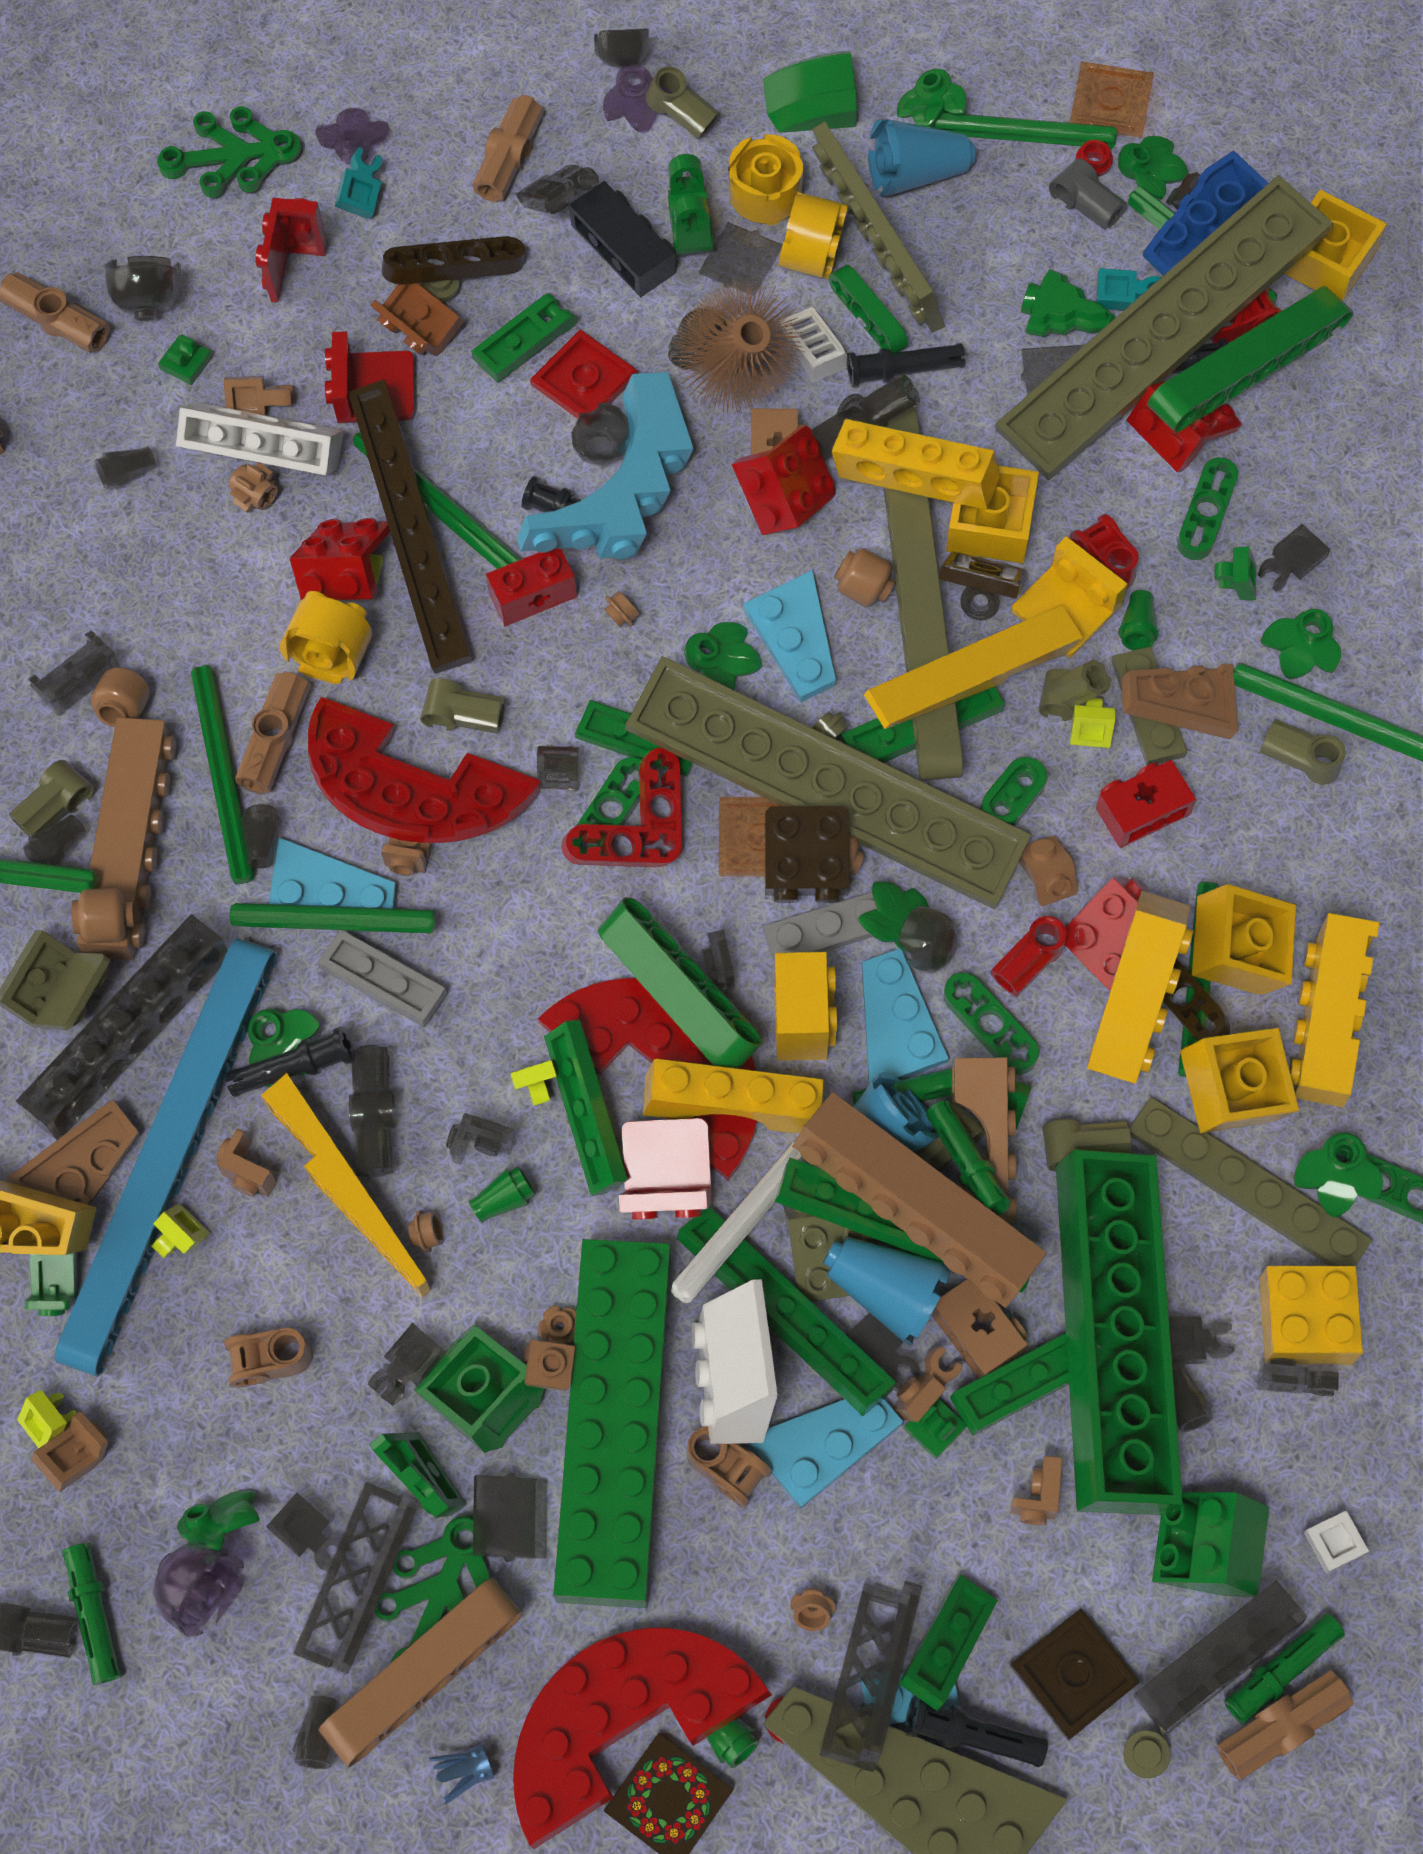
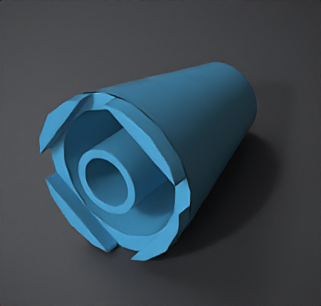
[868,119,976,197]
[819,1072,939,1168]
[823,1237,951,1346]

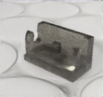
[28,630,121,717]

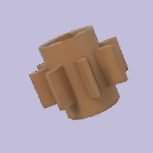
[229,462,278,513]

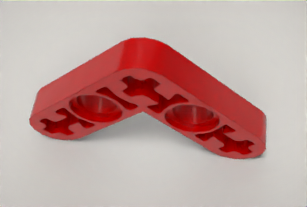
[561,748,682,867]

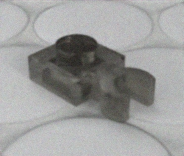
[1258,524,1331,592]
[846,1313,919,1391]
[1168,1316,1235,1364]
[368,1323,446,1406]
[1257,1358,1339,1397]
[266,1492,348,1572]

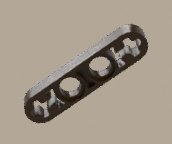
[381,236,526,284]

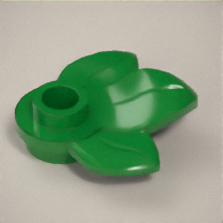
[897,69,967,128]
[1118,136,1190,199]
[1261,609,1341,679]
[684,622,763,690]
[858,881,933,952]
[248,1009,321,1088]
[1294,1132,1383,1218]
[177,1490,259,1553]

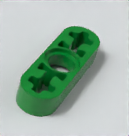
[829,264,908,353]
[1177,457,1238,560]
[572,757,642,856]
[943,973,1039,1075]

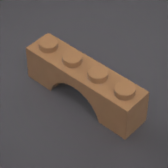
[952,1058,1016,1224]

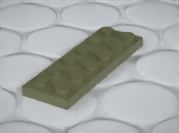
[812,121,945,333]

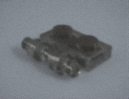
[516,164,599,214]

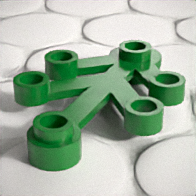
[157,106,301,198]
[373,1515,491,1663]

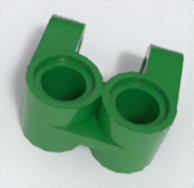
[668,154,713,256]

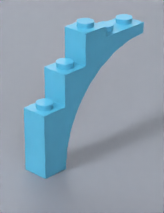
[517,372,694,560]

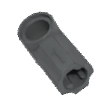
[1049,159,1127,230]

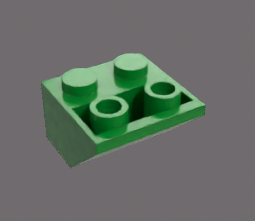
[1152,1492,1269,1597]

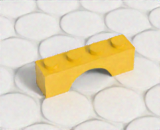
[643,1059,823,1133]

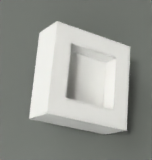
[1304,1510,1369,1574]

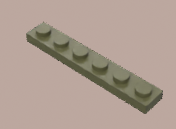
[1129,1097,1372,1266]

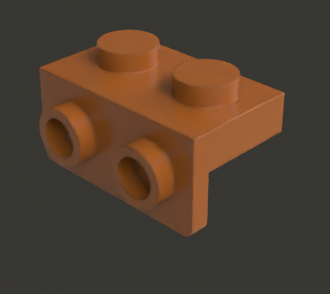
[370,283,465,357]

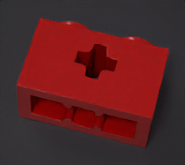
[486,548,577,627]
[1096,759,1196,848]

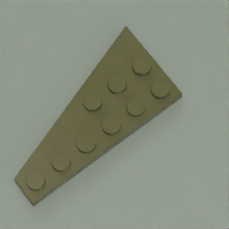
[762,1686,1068,1854]

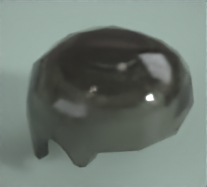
[594,28,649,69]
[571,403,630,466]
[899,906,958,974]

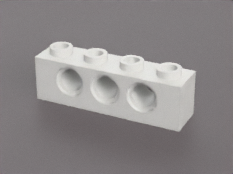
[176,402,343,475]

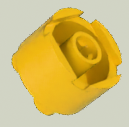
[728,134,804,225]
[778,192,848,279]
[279,591,372,684]

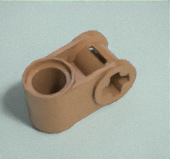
[224,1328,313,1388]
[687,1427,772,1508]

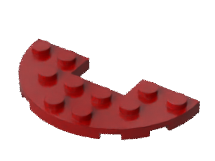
[308,697,541,843]
[538,978,757,1181]
[513,1628,772,1849]

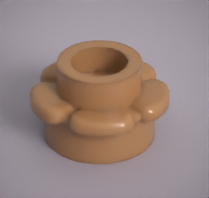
[604,591,640,627]
[408,1210,444,1252]
[538,1306,576,1345]
[790,1588,836,1631]

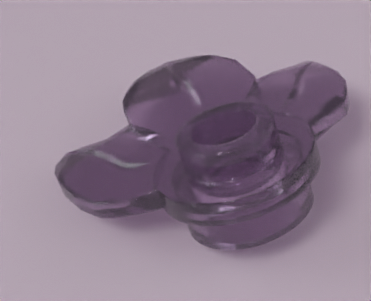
[603,64,672,134]
[315,107,389,164]

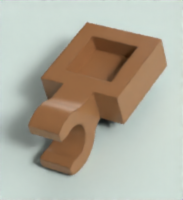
[223,376,294,415]
[892,1346,962,1422]

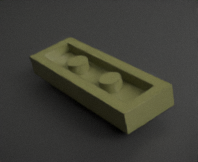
[1111,647,1187,766]

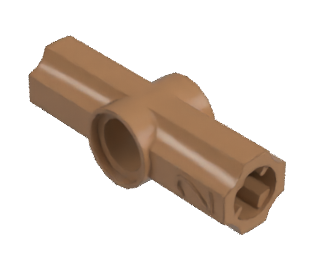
[473,94,543,202]
[0,272,110,353]
[235,671,310,795]
[1216,1670,1354,1781]

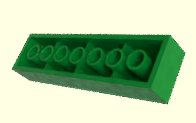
[1056,1150,1183,1515]
[553,1239,671,1608]

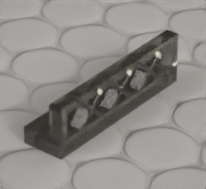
[292,1482,420,1675]
[819,1580,923,1772]
[1133,1580,1308,1738]

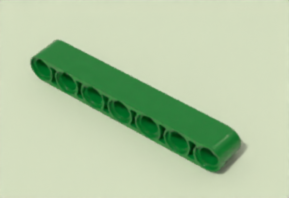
[1147,286,1353,433]

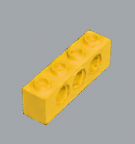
[831,419,1000,510]

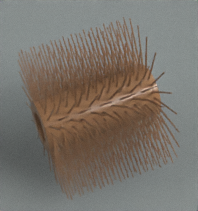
[670,277,806,415]

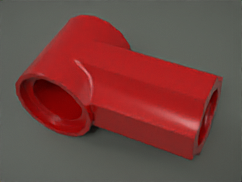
[990,916,1067,997]

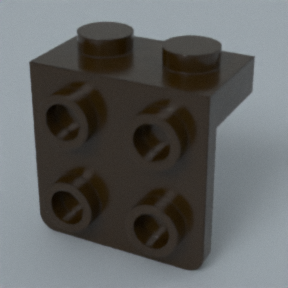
[765,806,849,903]

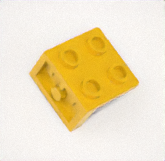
[1011,536,1127,657]

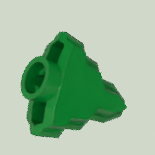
[1021,269,1115,337]

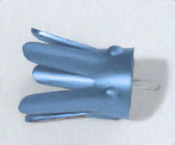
[429,1743,502,1804]

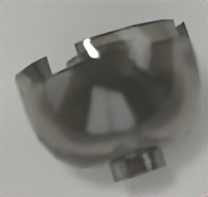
[105,256,182,321]

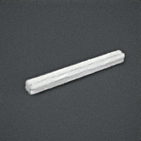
[671,1142,808,1303]

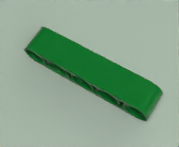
[598,897,762,1069]

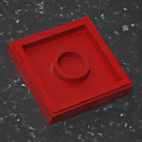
[530,329,638,427]

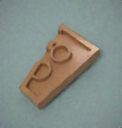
[1121,664,1238,739]
[7,1099,140,1205]

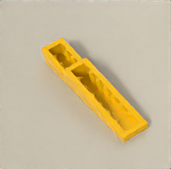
[864,604,1083,729]
[261,1073,431,1298]

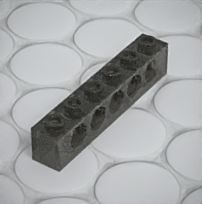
[16,914,228,1141]

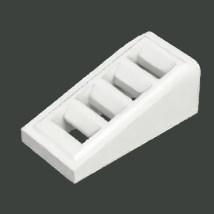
[779,307,847,382]

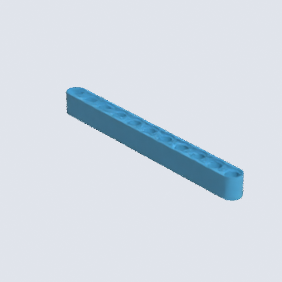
[55,938,278,1377]

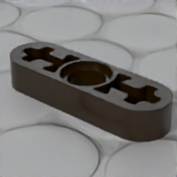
[1162,958,1230,1041]

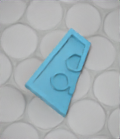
[743,570,836,703]
[269,837,397,909]
[862,948,948,1084]
[746,1399,903,1509]

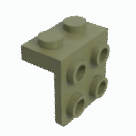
[0,930,110,1030]
[784,1206,879,1302]

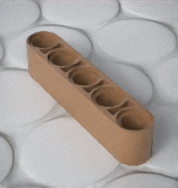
[318,1577,524,1768]

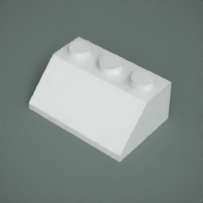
[691,1279,778,1444]

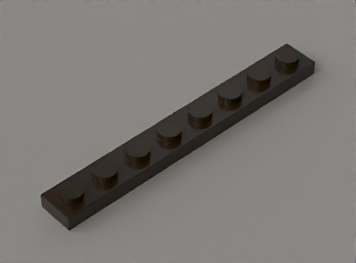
[348,379,473,674]

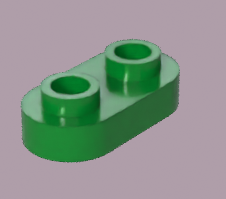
[981,757,1047,826]

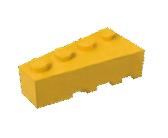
[1086,891,1194,1084]
[1289,913,1380,1107]
[0,1180,97,1255]

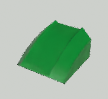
[763,51,857,133]
[414,1325,544,1453]

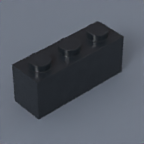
[569,180,676,298]

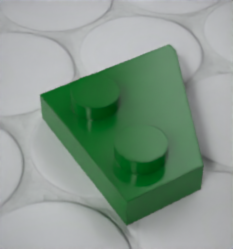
[369,1432,466,1518]

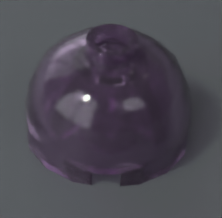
[153,1541,244,1637]

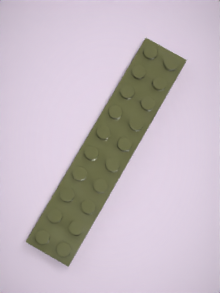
[995,175,1333,480]
[625,656,1031,910]

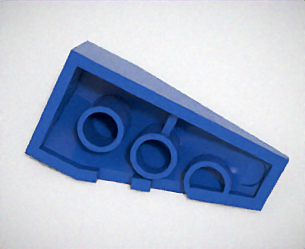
[1143,150,1268,276]

